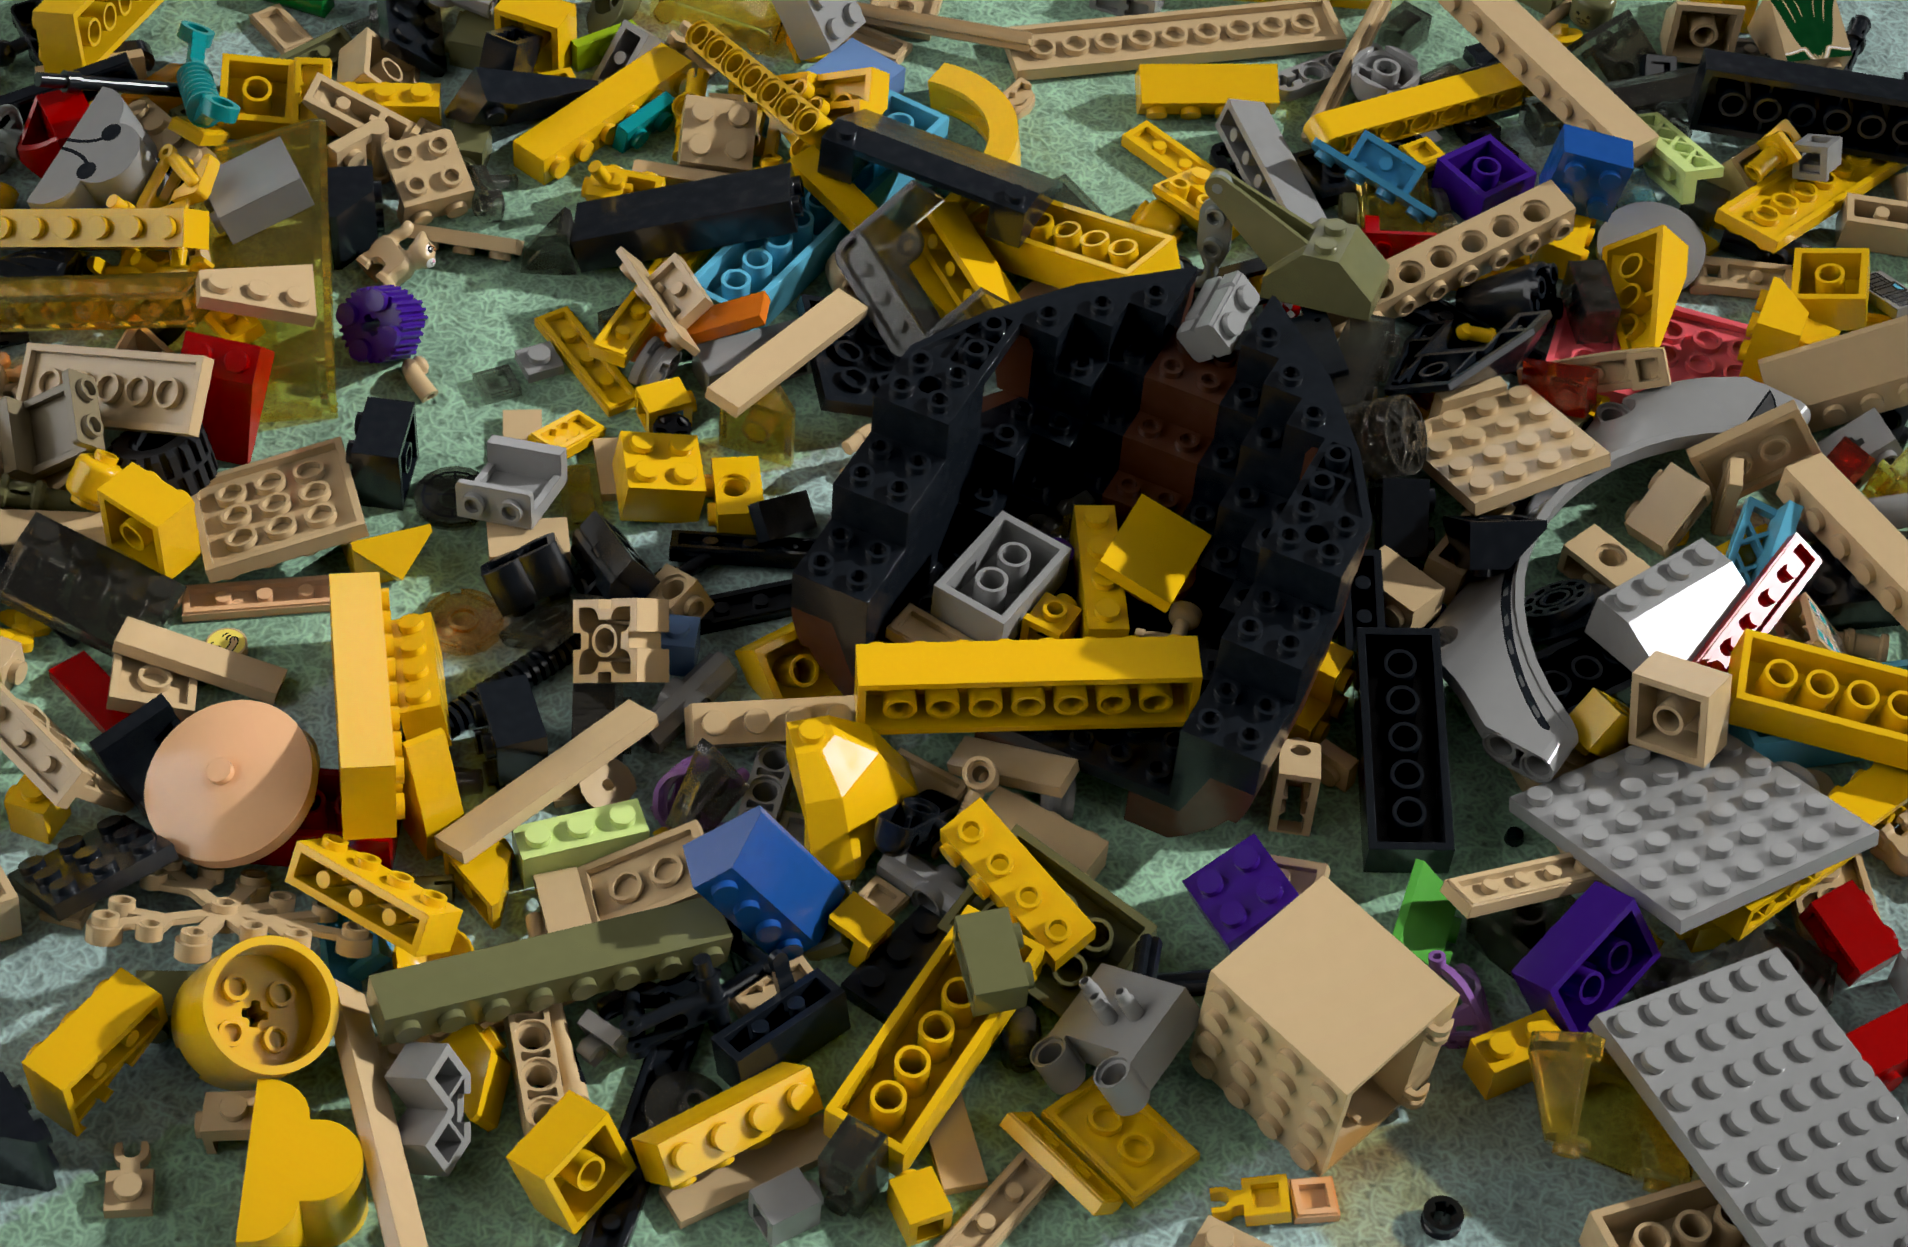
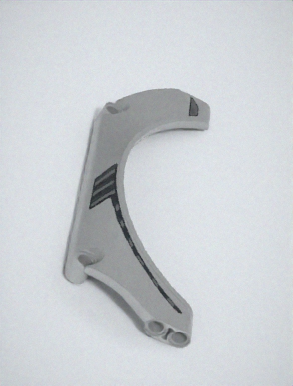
[1430,377,1811,783]

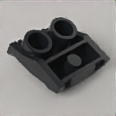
[0,248,94,295]

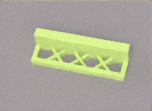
[1637,112,1724,205]

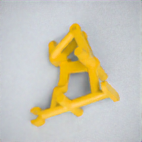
[87,143,220,289]

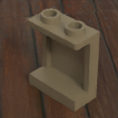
[0,368,105,483]

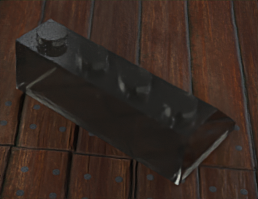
[0,512,187,658]

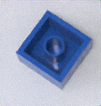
[1539,124,1634,222]

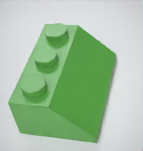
[1392,859,1462,967]

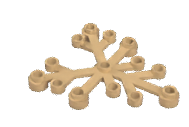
[85,856,373,964]

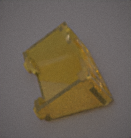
[1528,1031,1694,1193]

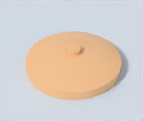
[144,700,318,868]

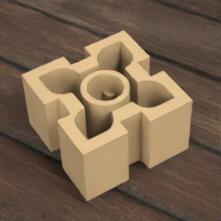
[573,598,669,683]

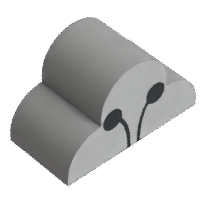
[26,86,171,209]

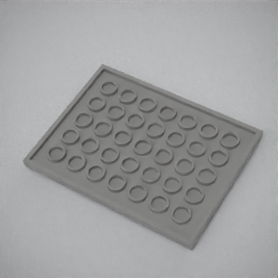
[1588,947,1908,1247]

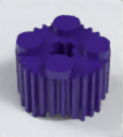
[335,284,428,364]

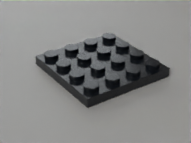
[796,294,945,418]

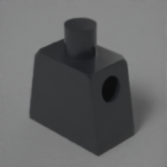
[479,25,544,73]

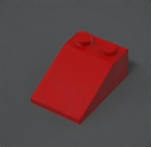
[181,331,275,465]

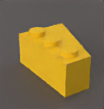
[21,967,168,1137]

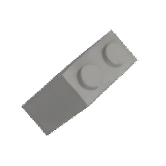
[203,136,315,245]

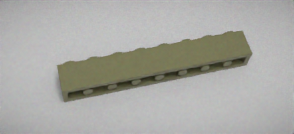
[366,897,733,1046]

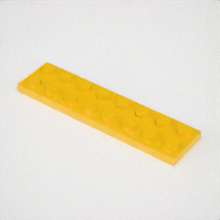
[1714,154,1908,254]

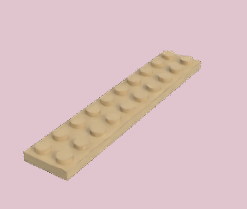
[1004,0,1347,81]

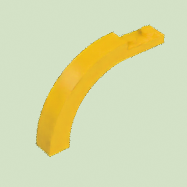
[928,62,1021,217]

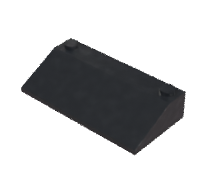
[818,109,1063,248]

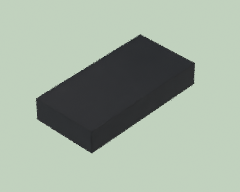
[748,490,818,544]

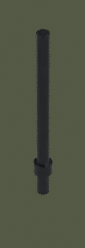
[34,70,217,98]

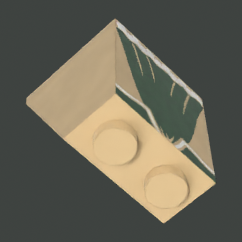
[1747,0,1853,70]

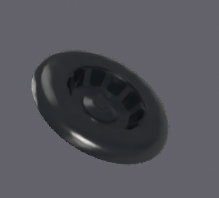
[1524,579,1612,643]

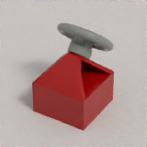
[0,89,90,179]

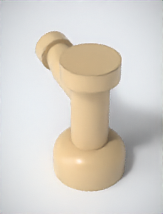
[1134,601,1203,637]

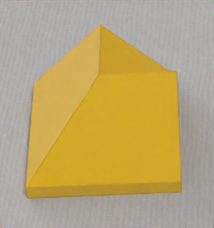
[341,524,432,583]

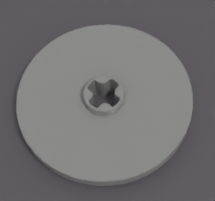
[1596,201,1706,289]

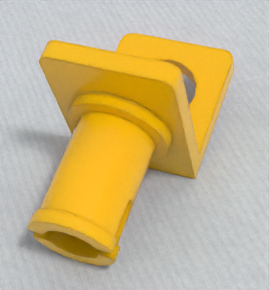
[1744,119,1802,183]

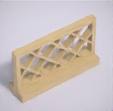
[0,682,135,813]

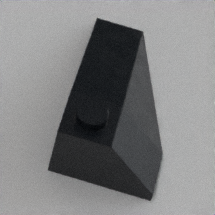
[444,67,599,127]

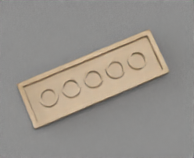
[15,342,215,438]

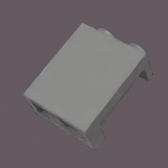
[455,434,568,530]

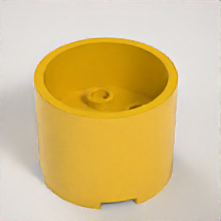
[171,935,340,1091]

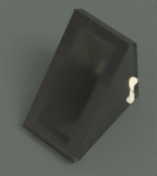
[520,207,578,275]

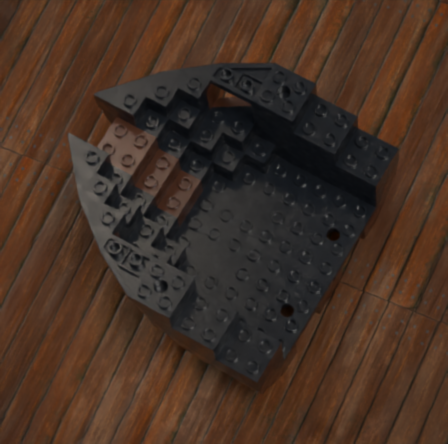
[791,267,1373,838]

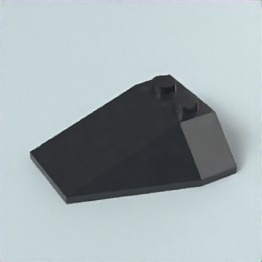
[1384,310,1552,396]

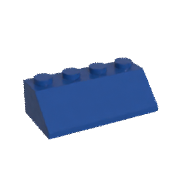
[683,805,846,961]

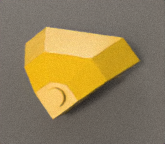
[786,715,918,882]

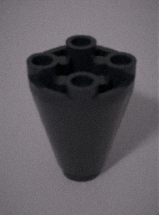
[1455,261,1564,336]

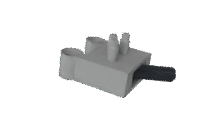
[1030,933,1200,1116]

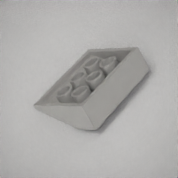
[1584,538,1777,672]

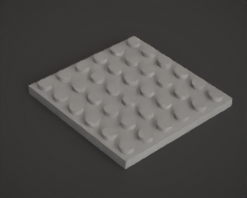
[1509,733,1879,935]

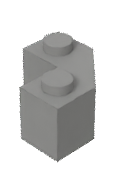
[384,1042,471,1177]

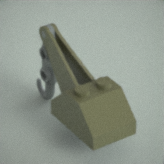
[1180,168,1390,322]

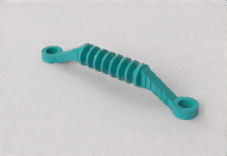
[176,20,241,128]

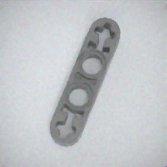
[1278,42,1384,102]

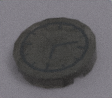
[414,466,481,531]

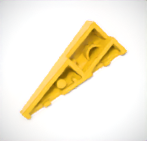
[728,67,890,122]

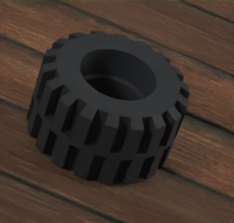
[107,423,219,496]

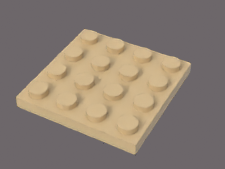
[1394,384,1611,516]
[191,436,369,584]

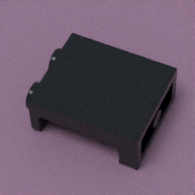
[89,694,181,825]

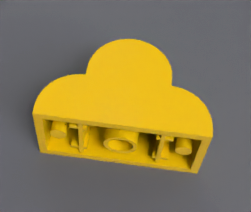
[235,1078,369,1247]

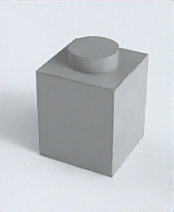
[748,1166,824,1247]

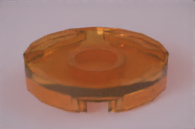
[423,589,504,656]

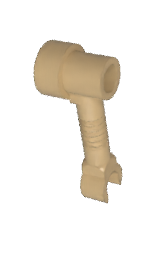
[931,756,999,867]

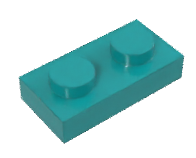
[612,91,675,154]

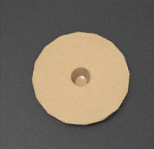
[579,758,637,808]

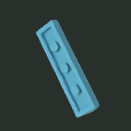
[1725,496,1803,588]

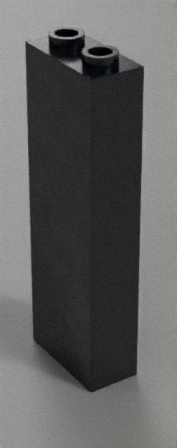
[571,162,805,273]

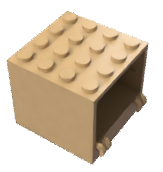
[1189,875,1460,1177]

